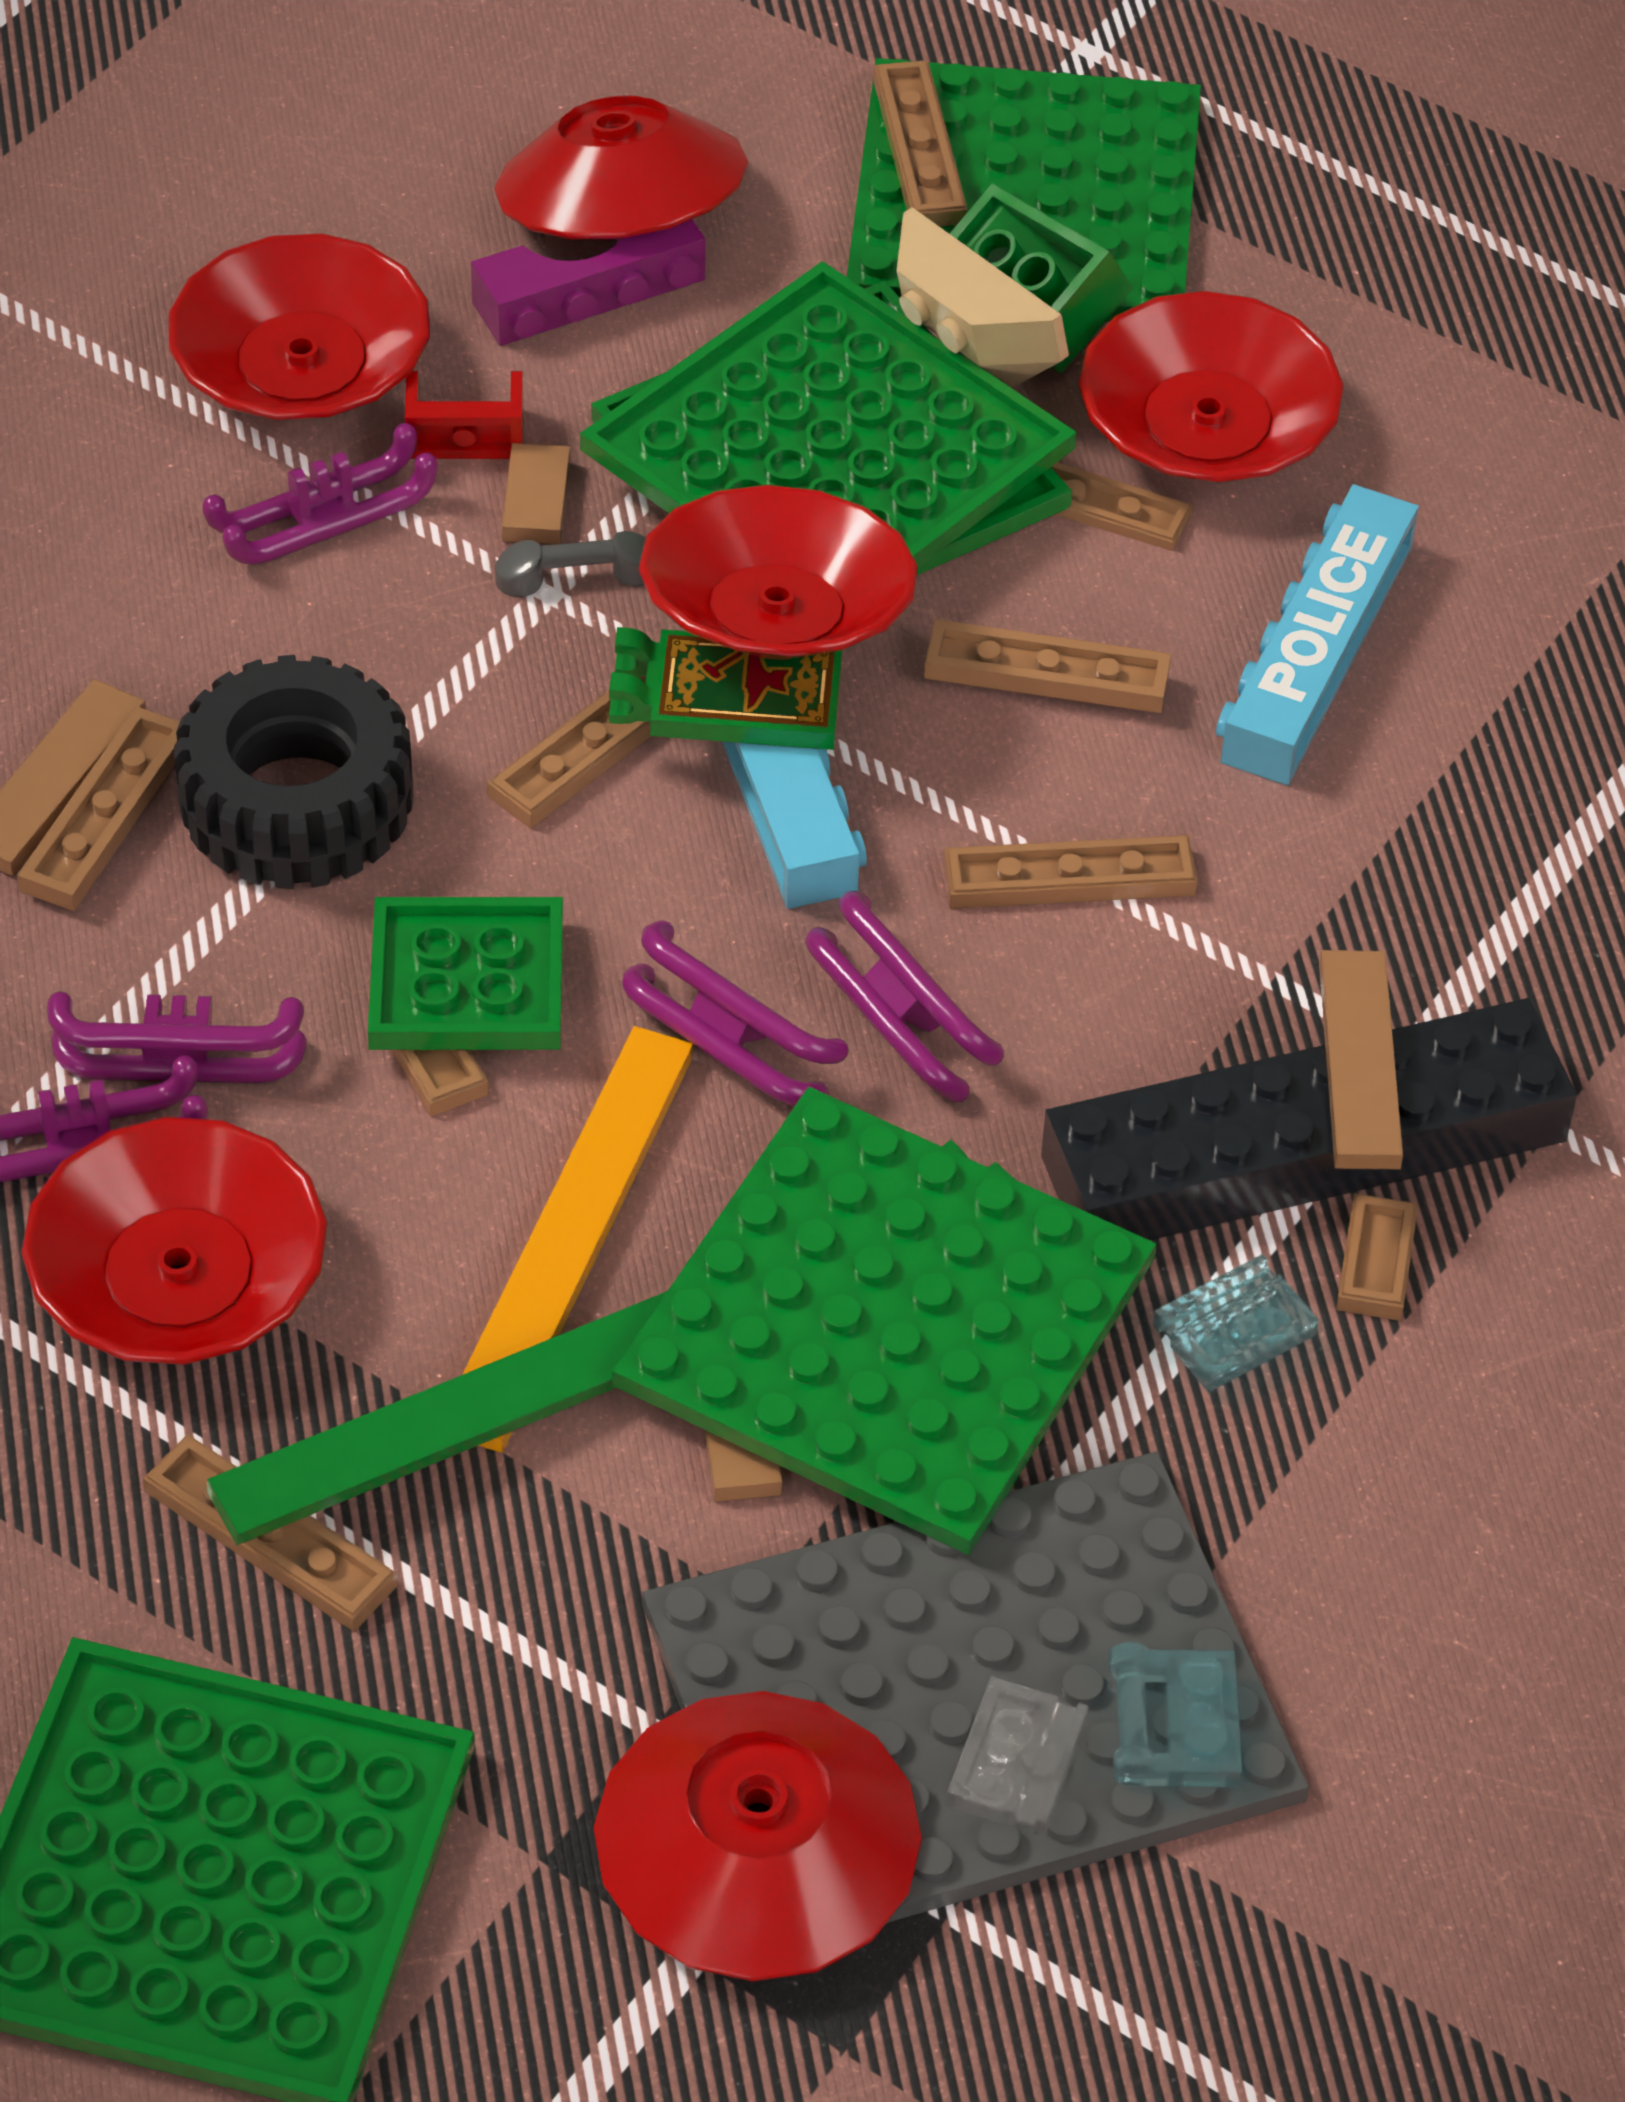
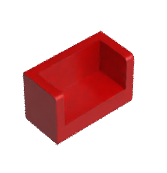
[405,371,524,459]

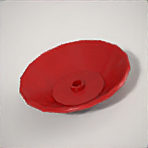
[494,95,749,240]
[168,233,430,420]
[1078,291,1344,483]
[638,485,918,660]
[21,1117,328,1365]
[593,1691,922,1982]

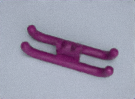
[202,423,438,565]
[805,890,1004,1103]
[622,920,849,1106]
[47,991,307,1083]
[0,1055,208,1183]

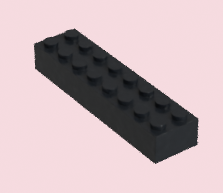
[1041,998,1577,1240]

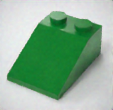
[950,184,1133,374]

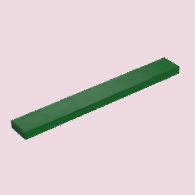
[206,1291,667,1546]

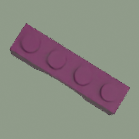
[471,220,706,346]

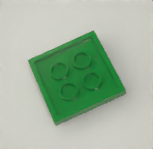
[367,897,563,1050]

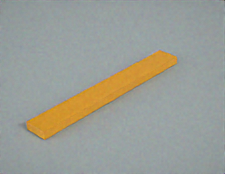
[462,1026,693,1453]

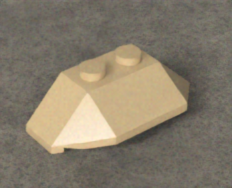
[896,207,1069,387]

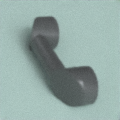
[495,531,645,597]

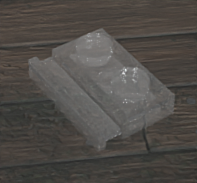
[946,1676,1089,1837]

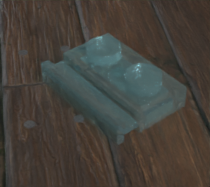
[1153,1254,1319,1393]

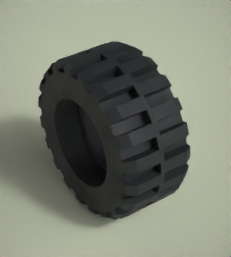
[174,655,414,889]

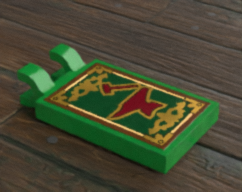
[609,627,843,750]

